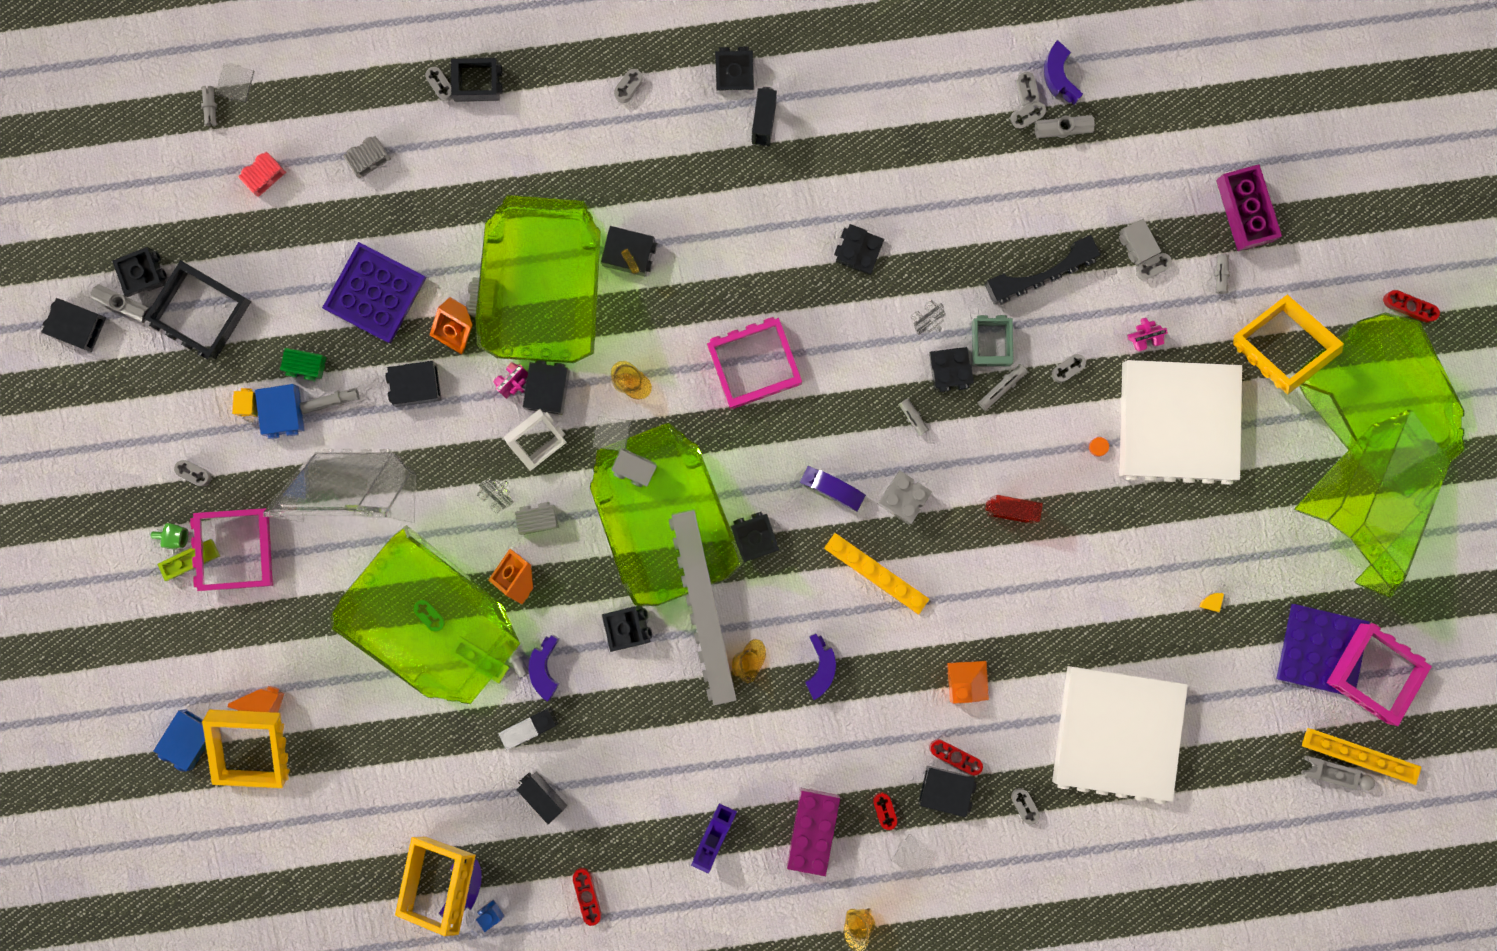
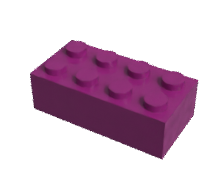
[1216,164,1282,251]
[786,788,840,877]

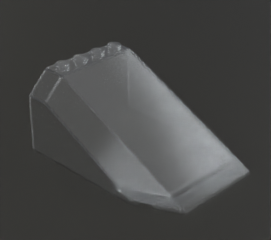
[263,449,416,523]

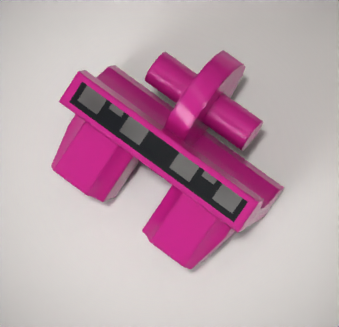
[1127,317,1168,351]
[493,362,528,399]

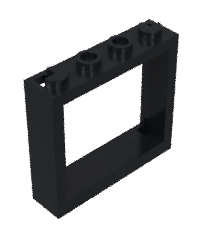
[144,260,252,360]

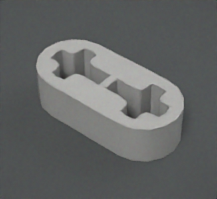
[425,67,452,101]
[614,69,643,103]
[1016,72,1039,107]
[1010,100,1046,128]
[1136,253,1172,280]
[1052,354,1086,383]
[174,460,212,486]
[1011,788,1039,825]

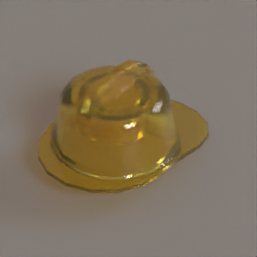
[611,361,652,400]
[731,639,766,683]
[844,908,876,951]

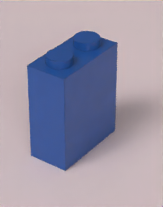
[255,384,304,439]
[153,709,206,772]

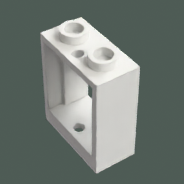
[503,409,567,471]

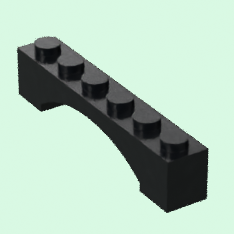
[984,235,1101,305]

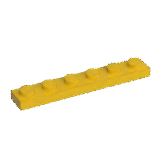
[824,533,929,615]
[1302,728,1421,785]

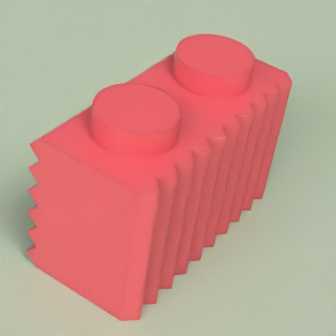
[238,152,286,197]

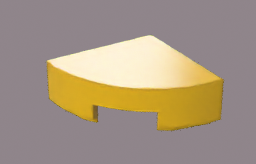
[1199,593,1224,612]

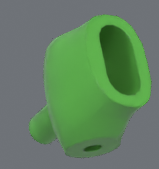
[150,523,189,549]

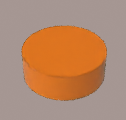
[1089,437,1109,457]

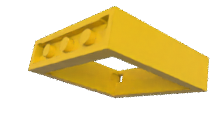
[1233,294,1344,395]
[202,709,290,788]
[395,836,476,936]

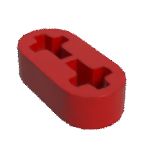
[873,792,897,830]

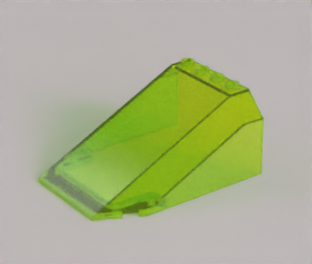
[475,195,601,363]
[1299,312,1465,498]
[1294,409,1451,598]
[590,423,744,606]
[330,525,520,704]

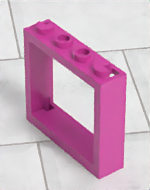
[707,317,802,410]
[190,508,273,591]
[1327,623,1432,726]

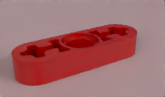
[1383,290,1440,323]
[930,739,983,776]
[573,868,601,926]

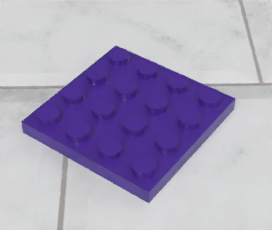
[322,242,426,344]
[1276,604,1370,695]

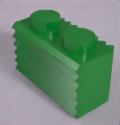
[280,348,327,382]

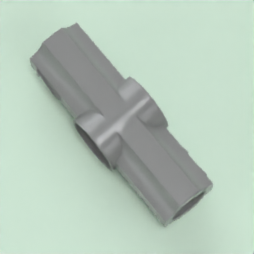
[1035,115,1095,138]
[90,284,150,323]

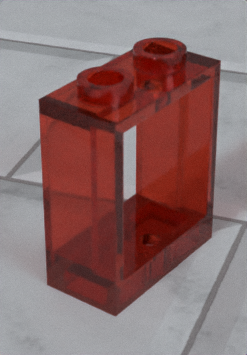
[985,495,1043,524]

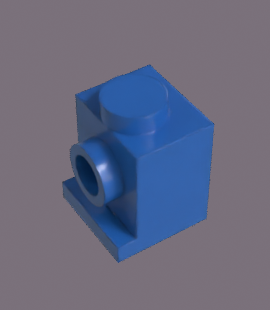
[476,900,505,933]

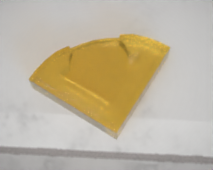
[621,249,640,274]

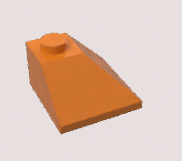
[430,297,473,355]
[488,549,533,604]
[947,661,989,703]
[227,686,285,713]

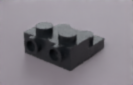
[715,46,754,91]
[834,224,884,275]
[112,247,168,297]
[929,347,974,392]
[730,511,779,563]
[602,605,652,652]

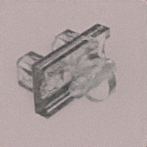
[910,300,946,335]
[477,478,514,513]

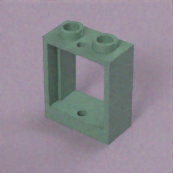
[972,315,1013,367]

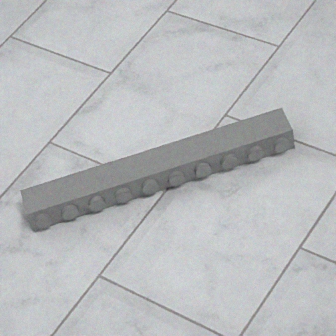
[669,509,736,705]

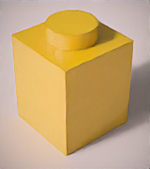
[232,388,258,417]

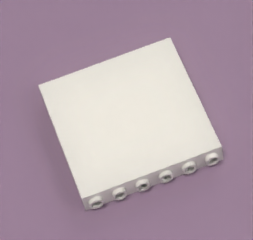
[1120,360,1242,484]
[1052,666,1188,804]

